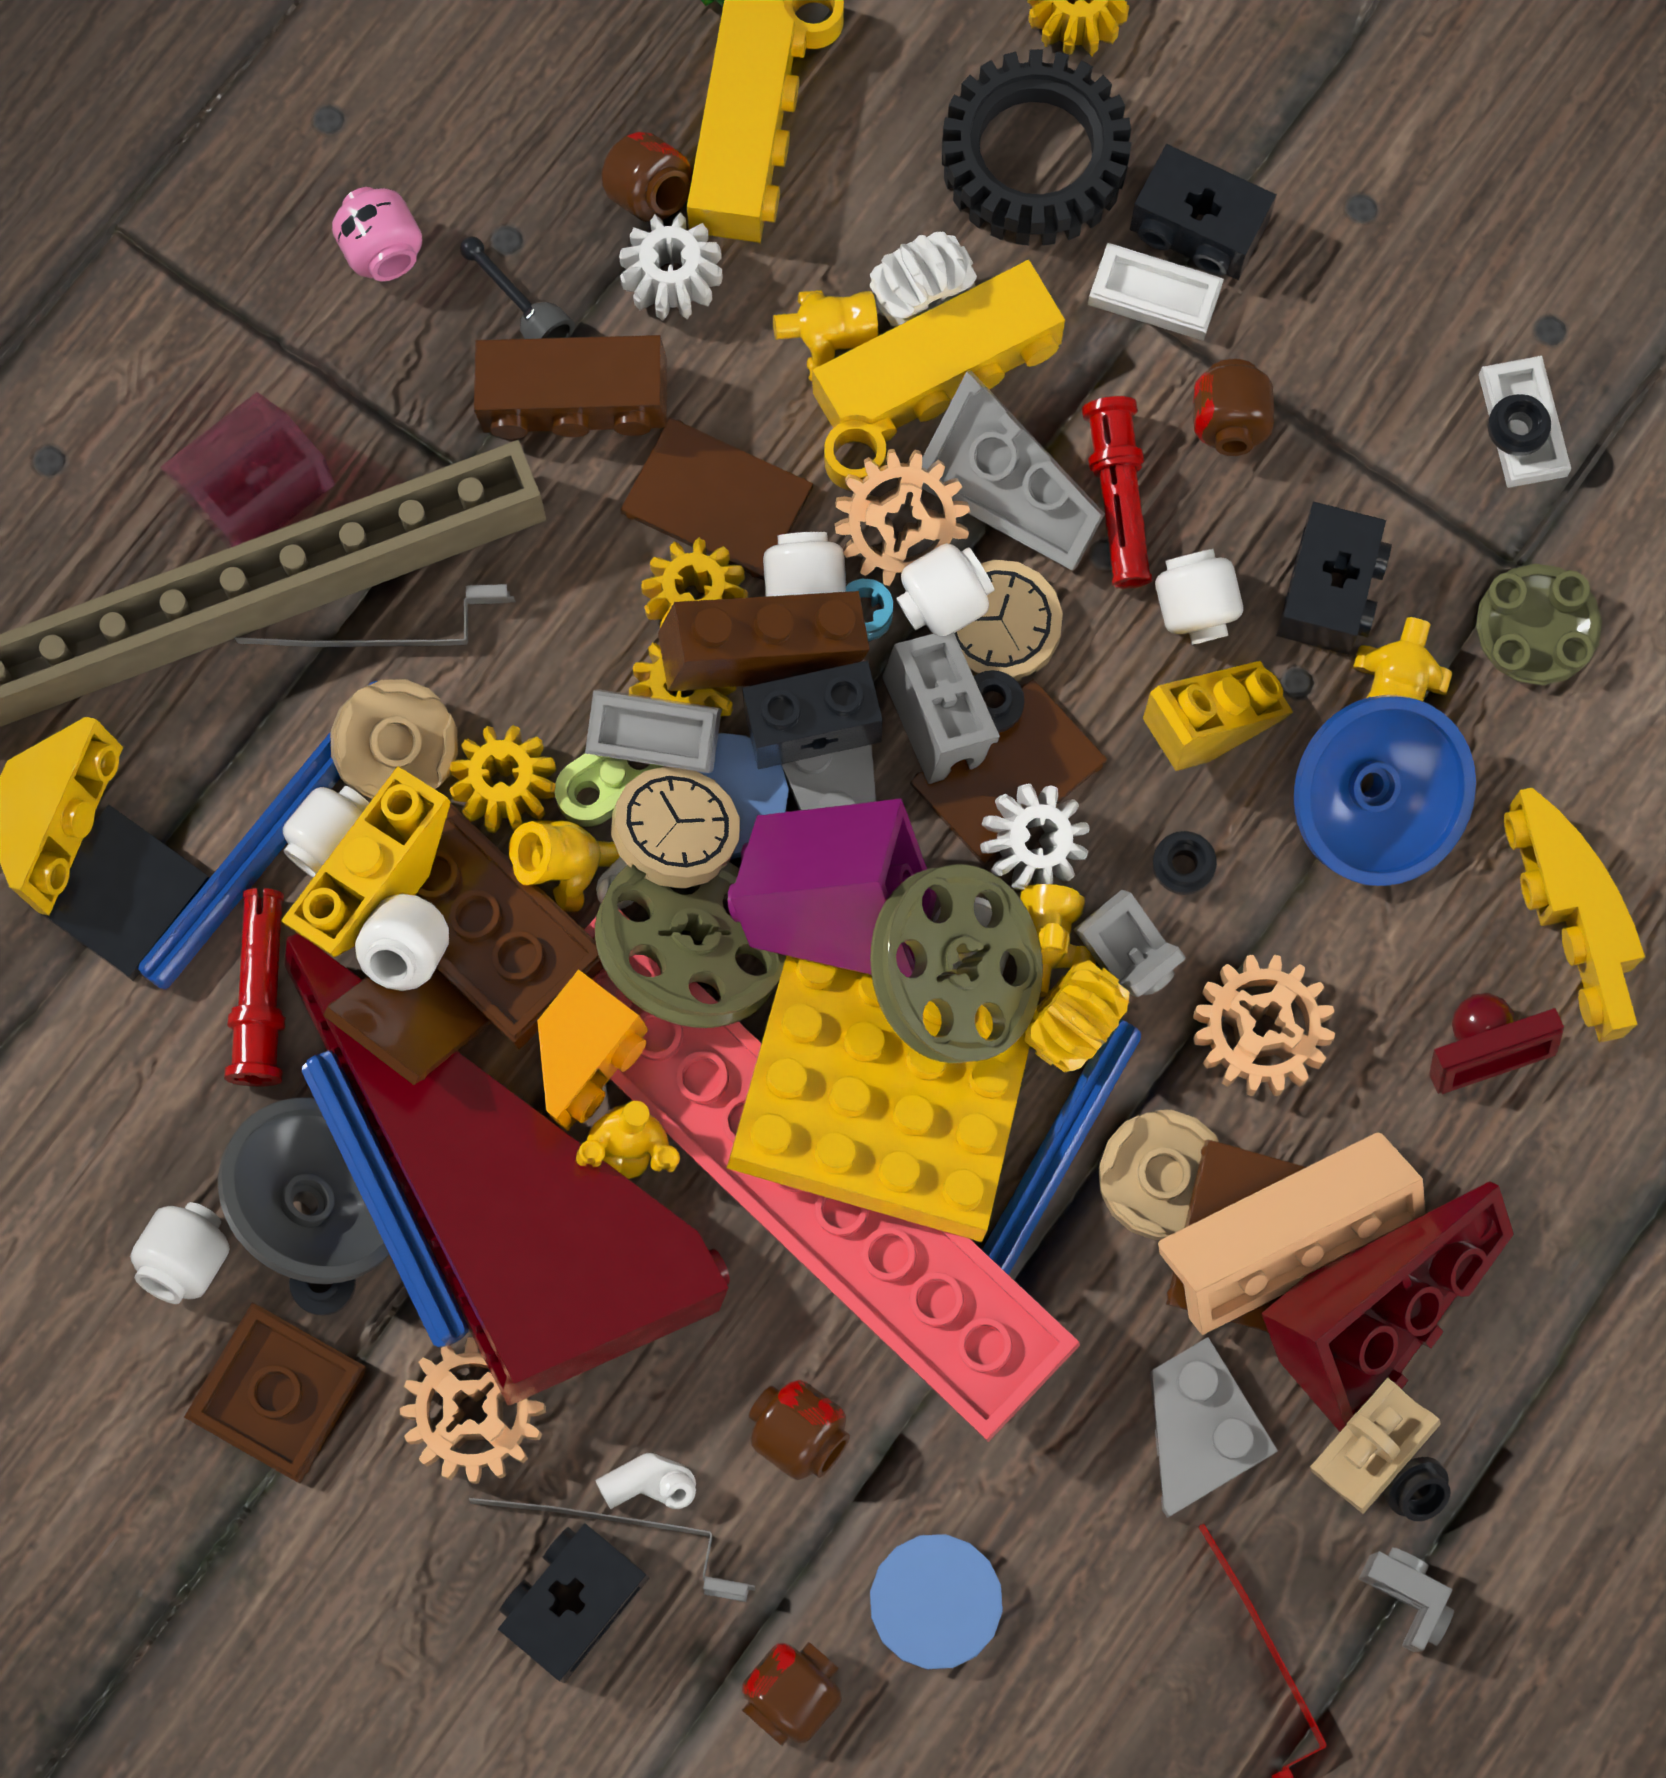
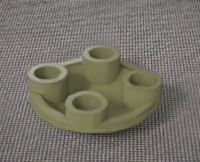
[1476,563,1602,686]

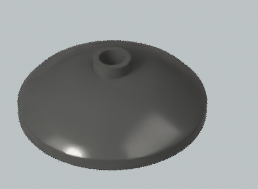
[218,1098,390,1284]

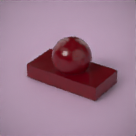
[1429,993,1564,1094]

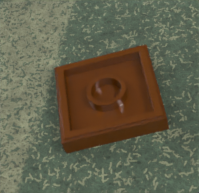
[184,1302,368,1484]

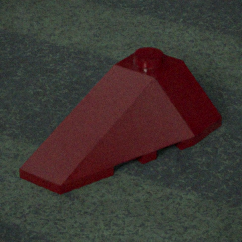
[1262,1181,1514,1432]

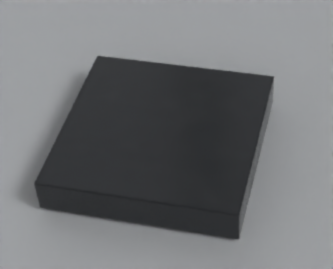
[41,804,209,981]

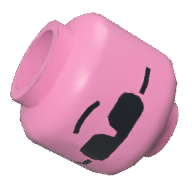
[332,187,422,281]

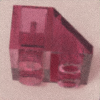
[160,392,335,548]

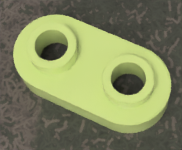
[555,753,665,827]

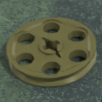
[595,863,786,1028]
[870,864,1043,1063]

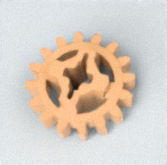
[834,449,970,586]
[1193,955,1335,1096]
[400,1337,546,1484]

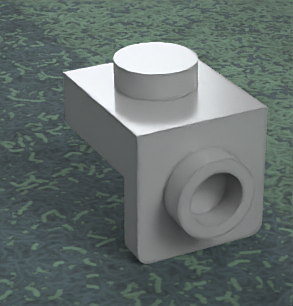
[1073,890,1186,997]
[1358,1547,1454,1652]

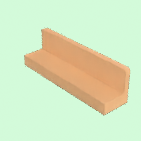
[1158,1133,1426,1335]

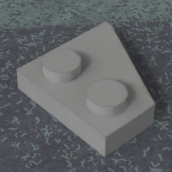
[1150,1337,1278,1518]

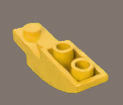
[1504,788,1645,1043]

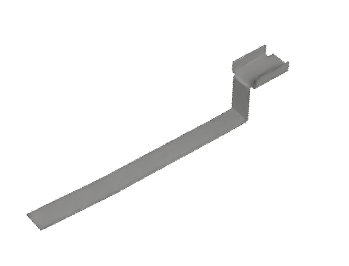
[235,584,516,647]
[469,1498,755,1602]

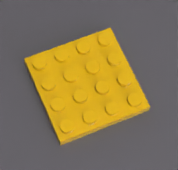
[727,955,1037,1242]

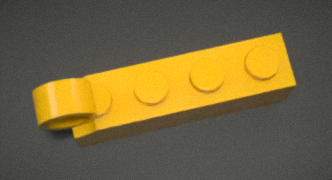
[687,0,844,243]
[812,259,1065,491]

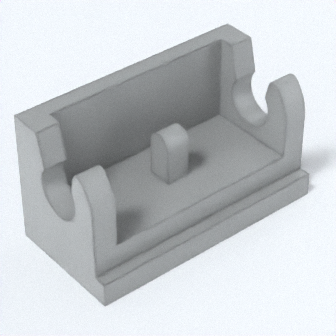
[882,632,1000,784]

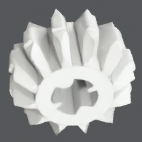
[619,213,723,321]
[870,232,977,326]
[980,784,1089,890]

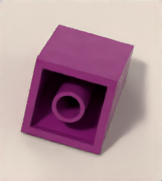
[728,798,937,977]

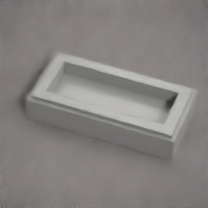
[585,689,722,773]

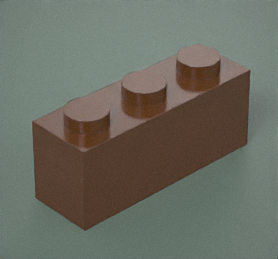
[474,335,667,439]
[658,591,870,691]

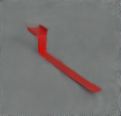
[1198,1524,1326,1778]

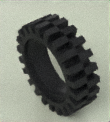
[942,49,1132,246]

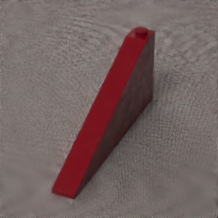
[284,933,730,1406]

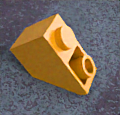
[537,969,649,1131]

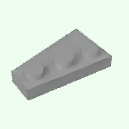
[922,371,1105,570]

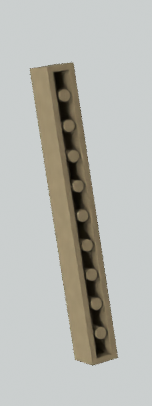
[0,440,547,727]

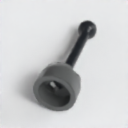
[460,236,575,339]

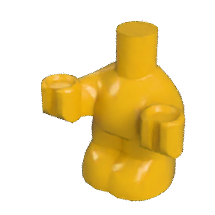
[773,290,878,381]
[1353,617,1452,702]
[509,820,619,912]
[1020,884,1096,997]
[576,1101,680,1179]

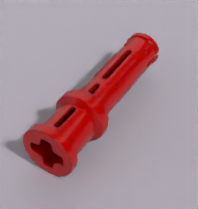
[1082,396,1153,589]
[224,888,286,1087]

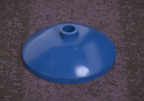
[1294,695,1476,886]

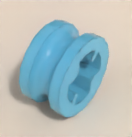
[846,578,893,641]

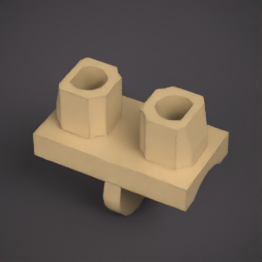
[1310,1378,1440,1514]

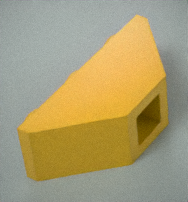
[1143,661,1293,771]
[0,717,123,916]
[281,766,451,957]

